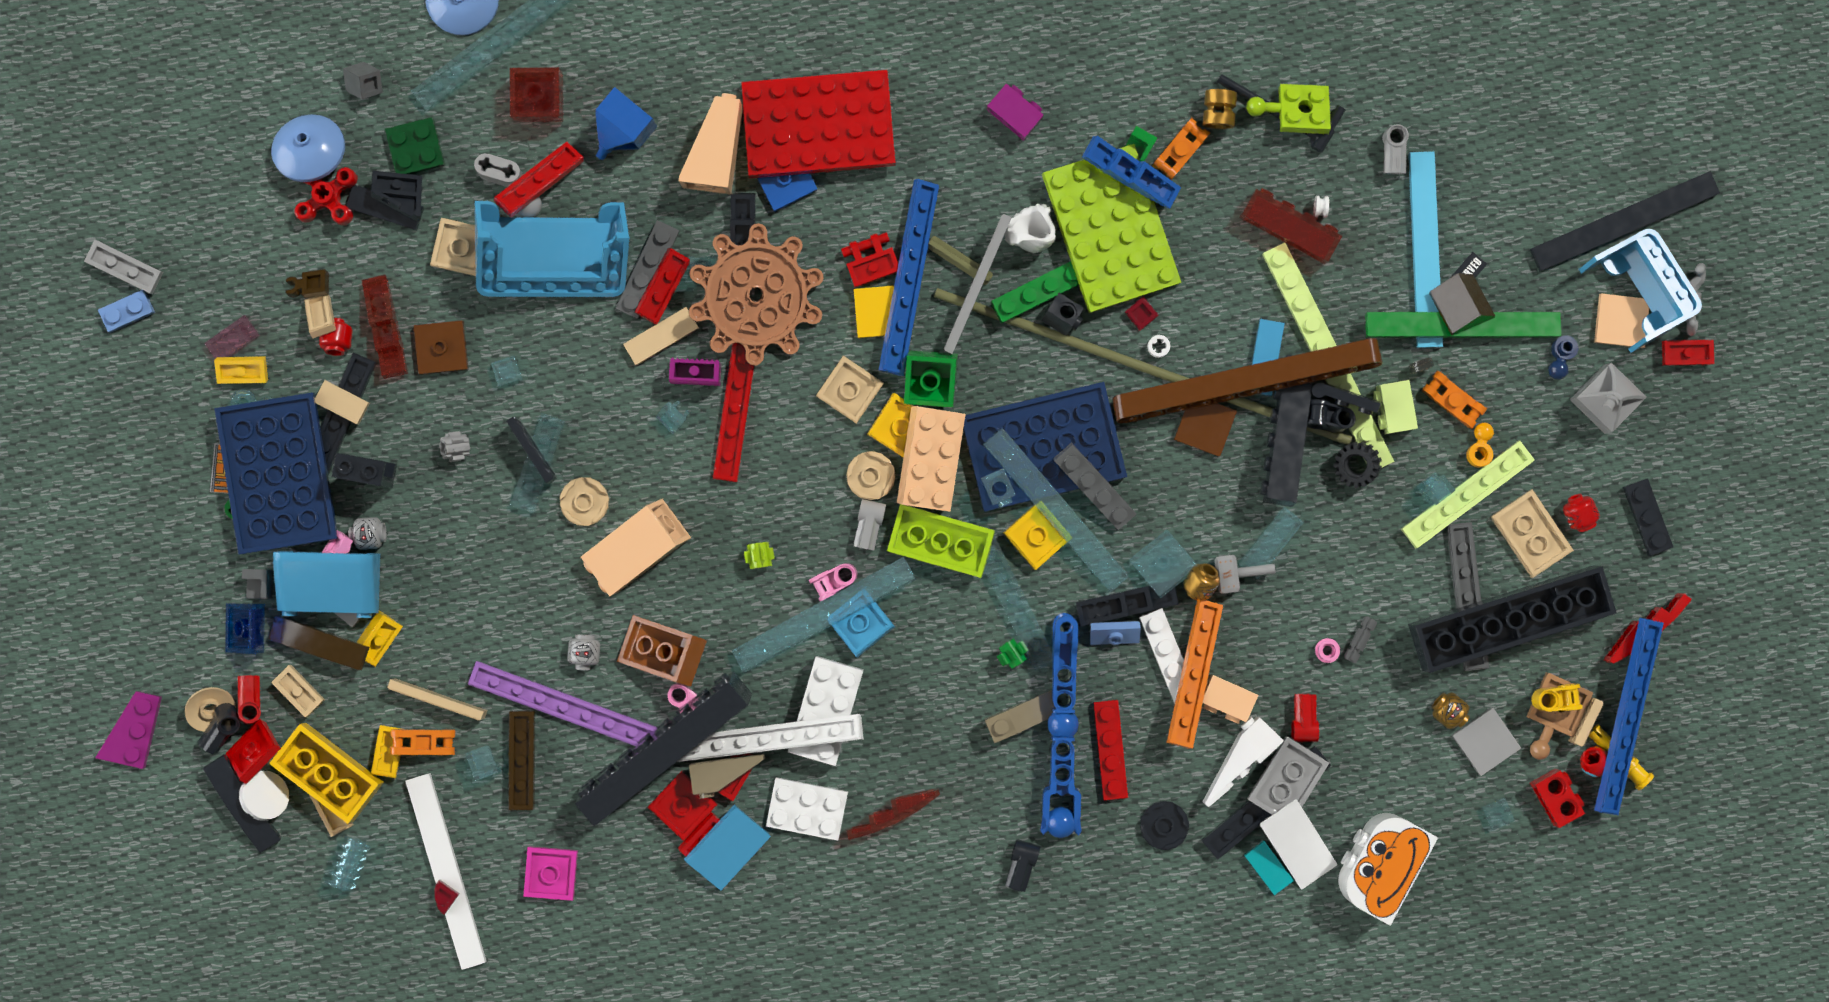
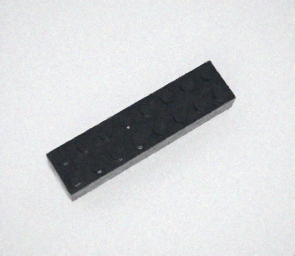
[1408,565,1617,673]
[575,671,752,826]

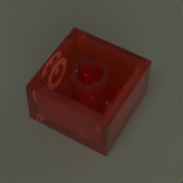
[510,67,563,122]

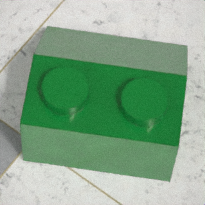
[904,350,958,408]

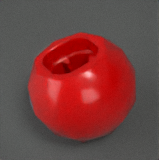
[1580,746,1608,777]

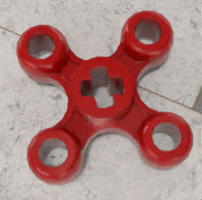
[294,167,358,226]

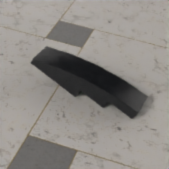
[730,193,756,295]
[1075,580,1179,626]
[203,754,281,853]

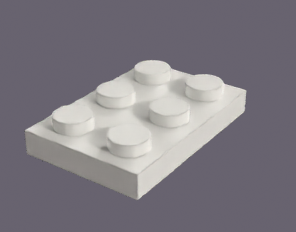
[766,777,848,841]

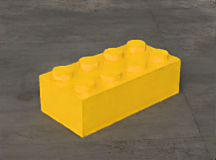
[269,723,384,824]

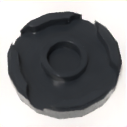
[1140,801,1189,850]

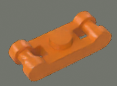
[1152,118,1210,180]
[1422,371,1487,429]
[390,729,456,755]

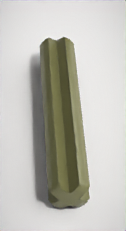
[928,236,993,285]

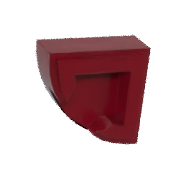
[434,880,460,915]

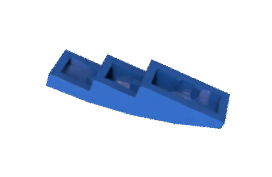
[1082,136,1181,209]

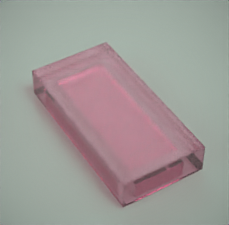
[204,315,260,359]

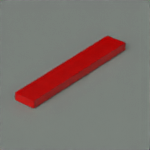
[713,343,755,482]

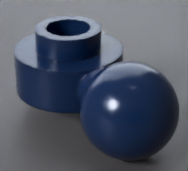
[1548,335,1579,380]

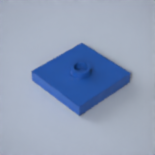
[757,173,818,212]

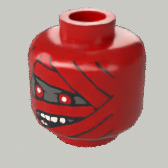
[1563,494,1600,532]

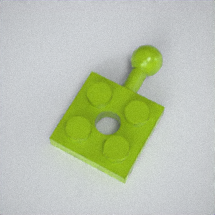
[1246,84,1331,134]

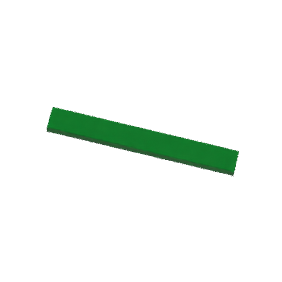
[1365,312,1561,338]

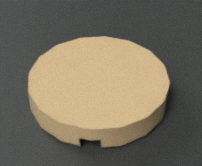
[846,451,895,500]
[560,477,609,526]

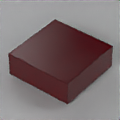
[1124,296,1159,331]

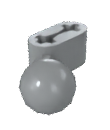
[474,153,542,218]

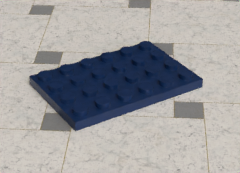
[963,382,1127,512]
[214,392,338,555]

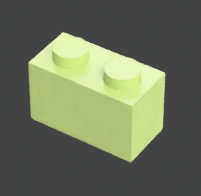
[1373,380,1418,435]

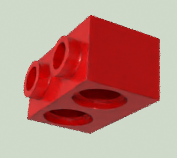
[1530,769,1585,828]

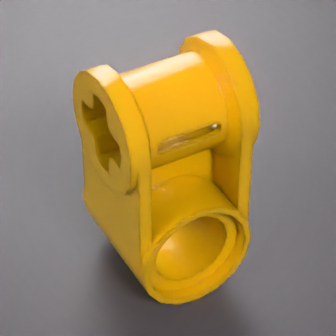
[1531,684,1583,712]

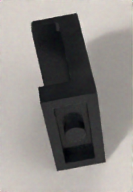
[331,453,397,488]

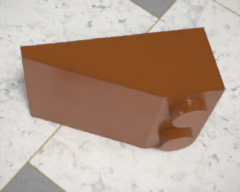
[617,615,707,687]

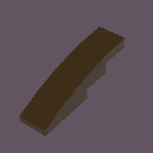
[268,616,370,671]

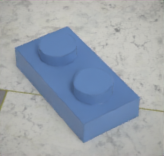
[98,290,155,333]

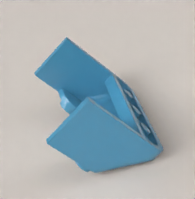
[1579,229,1702,353]

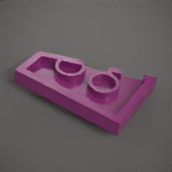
[95,691,162,769]

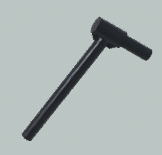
[1217,74,1346,153]

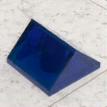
[225,603,265,654]

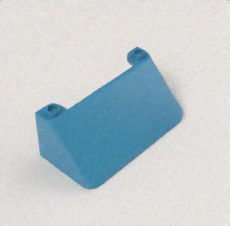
[475,201,629,297]

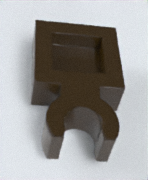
[286,269,329,299]

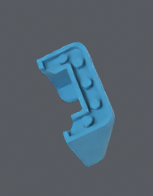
[273,551,380,618]

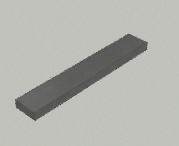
[1446,522,1489,671]

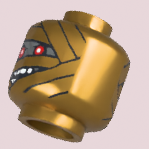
[1183,563,1220,600]
[1432,692,1470,729]

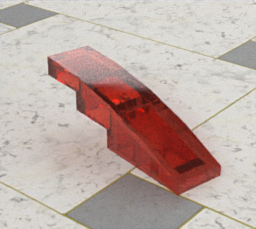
[362,274,408,379]
[847,788,940,840]

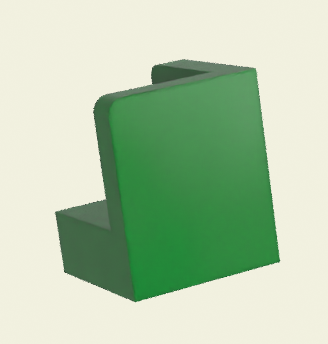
[1125,126,1157,162]

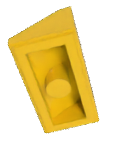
[357,610,403,667]

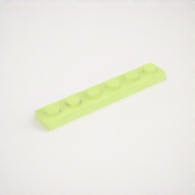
[1401,441,1535,548]

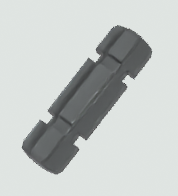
[1344,616,1377,663]

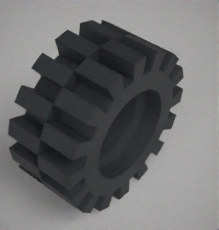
[1334,441,1382,488]

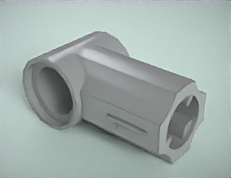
[1382,124,1409,174]
[854,499,886,551]

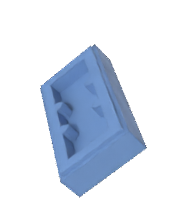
[1090,621,1141,645]

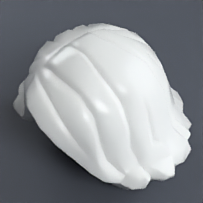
[1004,204,1055,254]

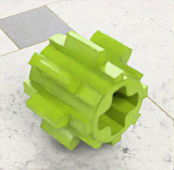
[744,542,775,569]

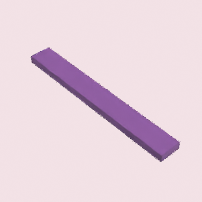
[468,661,657,746]

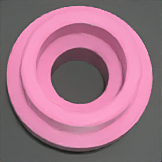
[1315,638,1340,663]

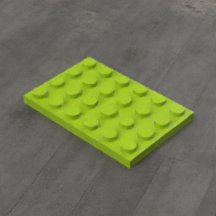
[1042,144,1181,313]

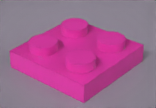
[523,846,578,901]

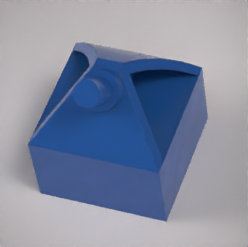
[595,87,657,160]

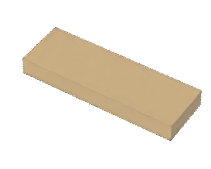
[623,307,699,366]

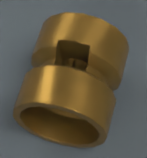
[1203,89,1237,129]

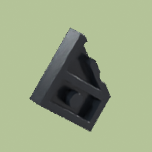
[371,170,422,221]

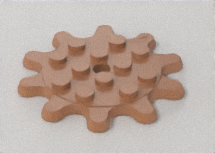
[689,223,823,365]

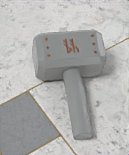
[1215,555,1276,594]

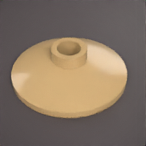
[185,687,236,732]

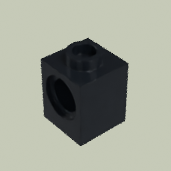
[1041,293,1084,336]

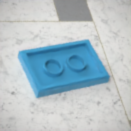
[684,804,771,891]

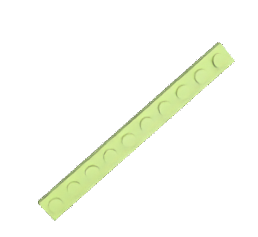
[1262,243,1394,467]

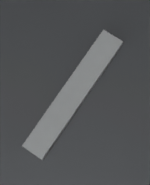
[944,214,1012,354]

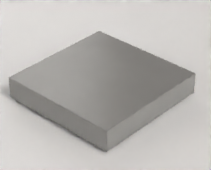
[1451,707,1521,776]

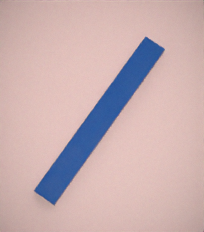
[878,179,939,376]
[1594,618,1664,815]

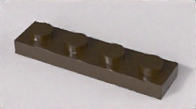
[508,711,535,810]

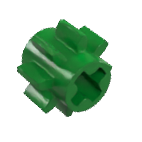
[997,638,1028,669]

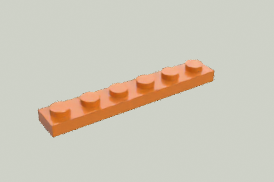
[1167,599,1223,749]

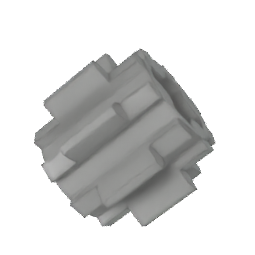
[439,431,470,462]

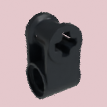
[1307,400,1356,433]

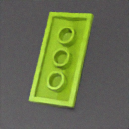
[887,504,995,578]

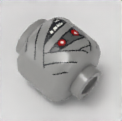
[348,517,387,550]
[567,634,600,670]

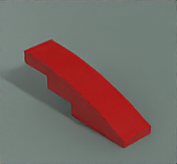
[1603,593,1692,664]

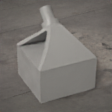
[1570,363,1646,434]

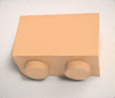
[1203,674,1258,724]

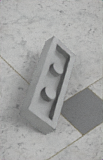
[84,240,164,294]

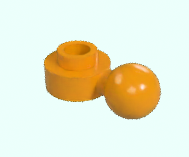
[1466,423,1494,468]

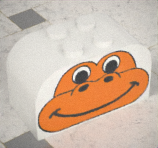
[1338,813,1438,926]

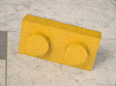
[214,356,268,384]

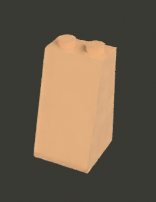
[679,93,743,194]
[581,499,691,596]

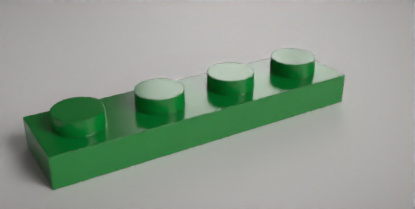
[990,261,1079,324]

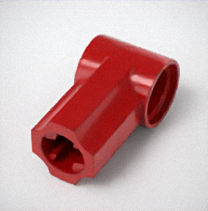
[237,675,261,725]
[1291,694,1319,742]

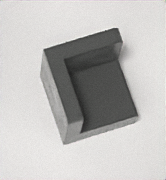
[343,62,383,99]
[242,569,273,599]

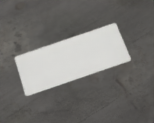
[1260,799,1337,889]

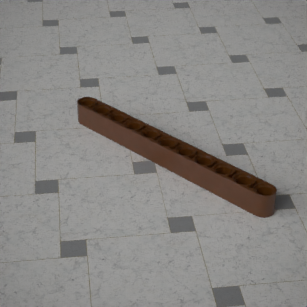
[1112,338,1383,423]

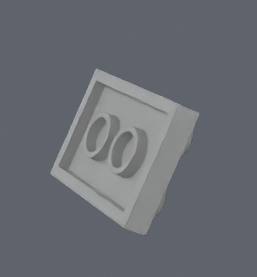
[1247,736,1329,815]

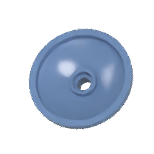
[425,0,499,35]
[271,115,345,182]

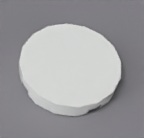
[239,771,289,821]

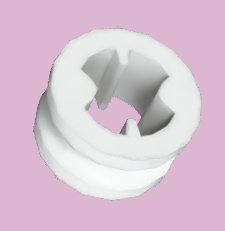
[1313,196,1329,218]
[1147,335,1170,358]

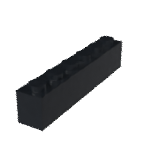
[1260,355,1313,507]

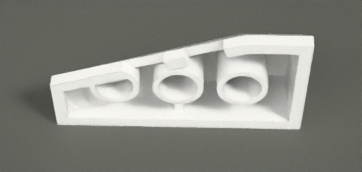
[1202,716,1283,807]

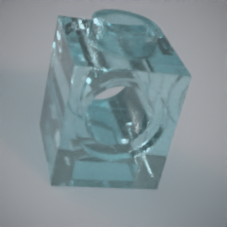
[981,468,1016,508]

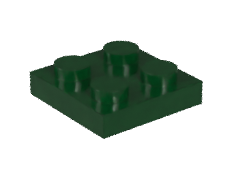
[385,117,445,174]

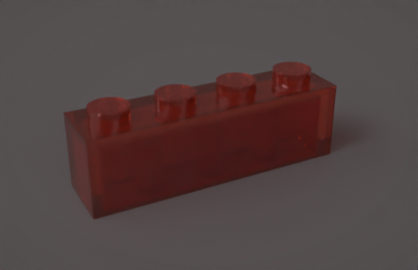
[1239,188,1342,265]

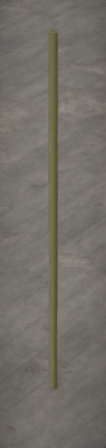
[934,288,1352,445]

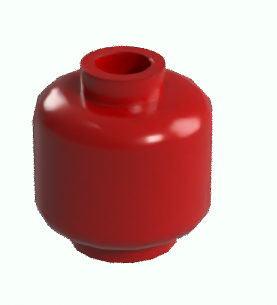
[319,318,353,356]

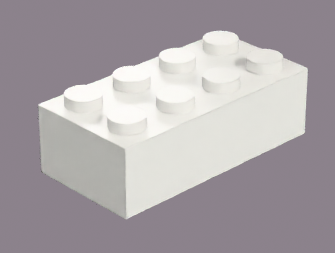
[788,656,864,766]

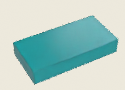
[1244,840,1294,895]

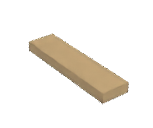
[387,679,488,721]

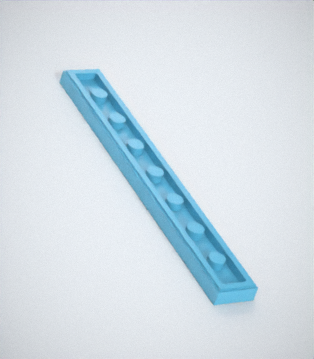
[1408,152,1443,348]

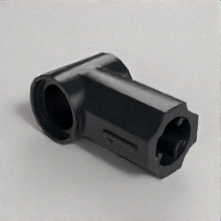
[198,703,240,754]
[1005,839,1041,892]

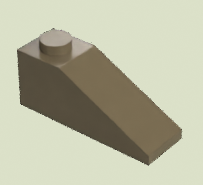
[984,690,1055,743]
[689,753,765,798]

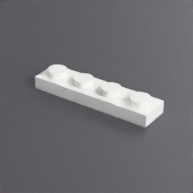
[1139,608,1184,704]

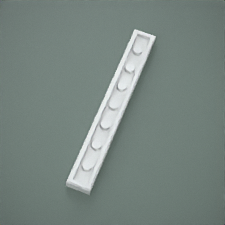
[677,714,864,762]
[405,773,486,970]

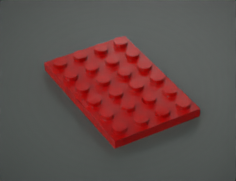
[741,70,896,179]

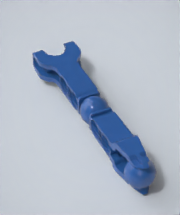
[1040,613,1081,838]

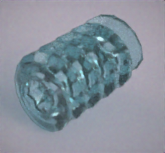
[325,836,371,891]

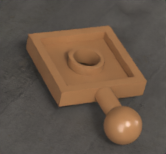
[1526,672,1593,760]

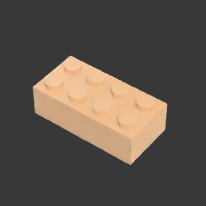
[897,406,965,512]

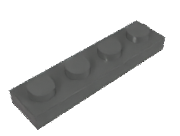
[616,220,680,320]
[1053,442,1137,530]

